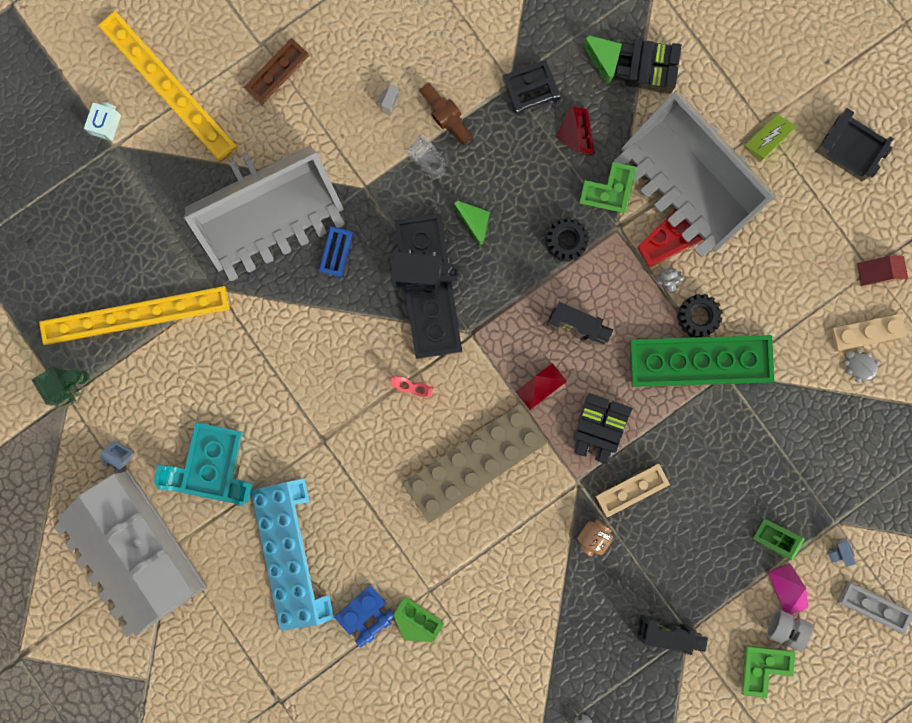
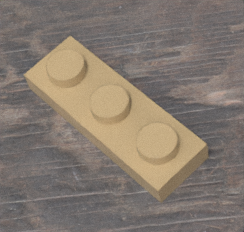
[831,313,907,352]
[595,463,670,517]

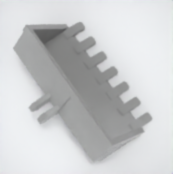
[184,145,344,281]

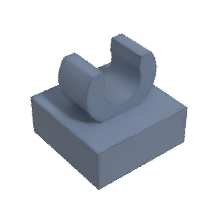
[100,440,134,473]
[828,537,856,567]

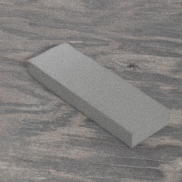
[837,581,912,635]

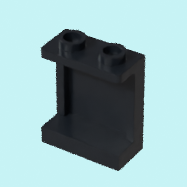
[815,108,894,182]

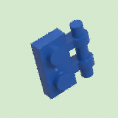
[334,584,395,648]

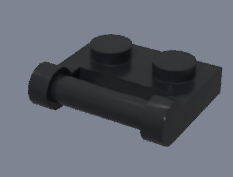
[502,59,560,116]

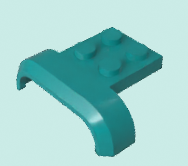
[153,422,253,506]

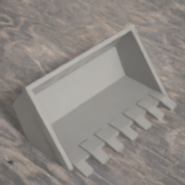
[614,91,777,257]
[54,469,208,637]

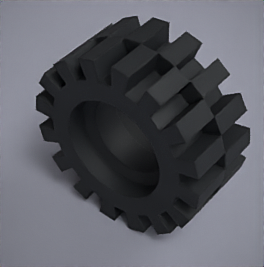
[545,217,589,262]
[677,294,723,337]

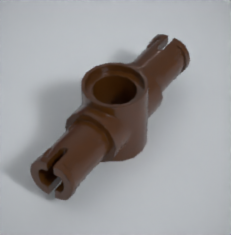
[419,82,473,145]

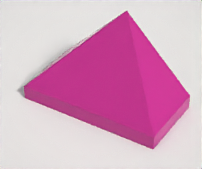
[767,563,808,615]

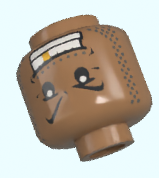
[578,519,613,556]

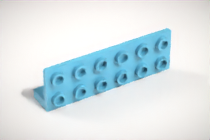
[251,478,334,631]

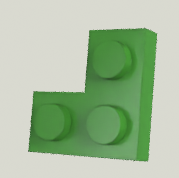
[580,162,637,213]
[741,645,795,698]

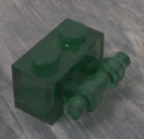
[31,367,90,408]

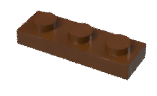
[244,38,309,105]

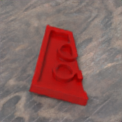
[637,209,704,268]

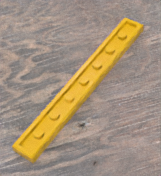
[98,11,238,163]
[39,286,230,345]

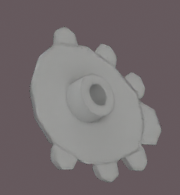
[843,349,880,383]

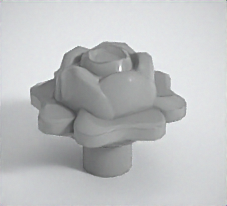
[656,267,684,292]

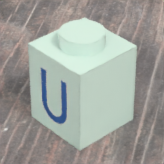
[84,102,121,141]

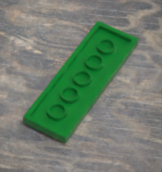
[630,335,775,387]

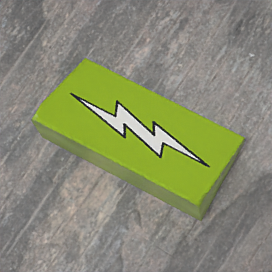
[744,114,797,162]

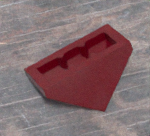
[556,106,595,155]
[516,363,567,410]

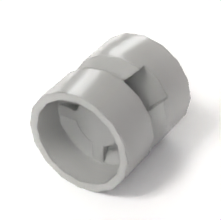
[767,609,812,652]

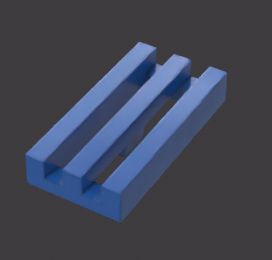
[319,226,354,278]

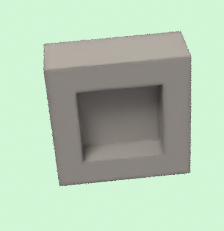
[379,84,400,115]

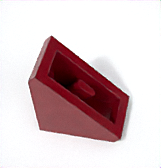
[857,256,908,286]

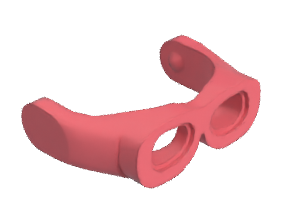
[390,375,434,397]

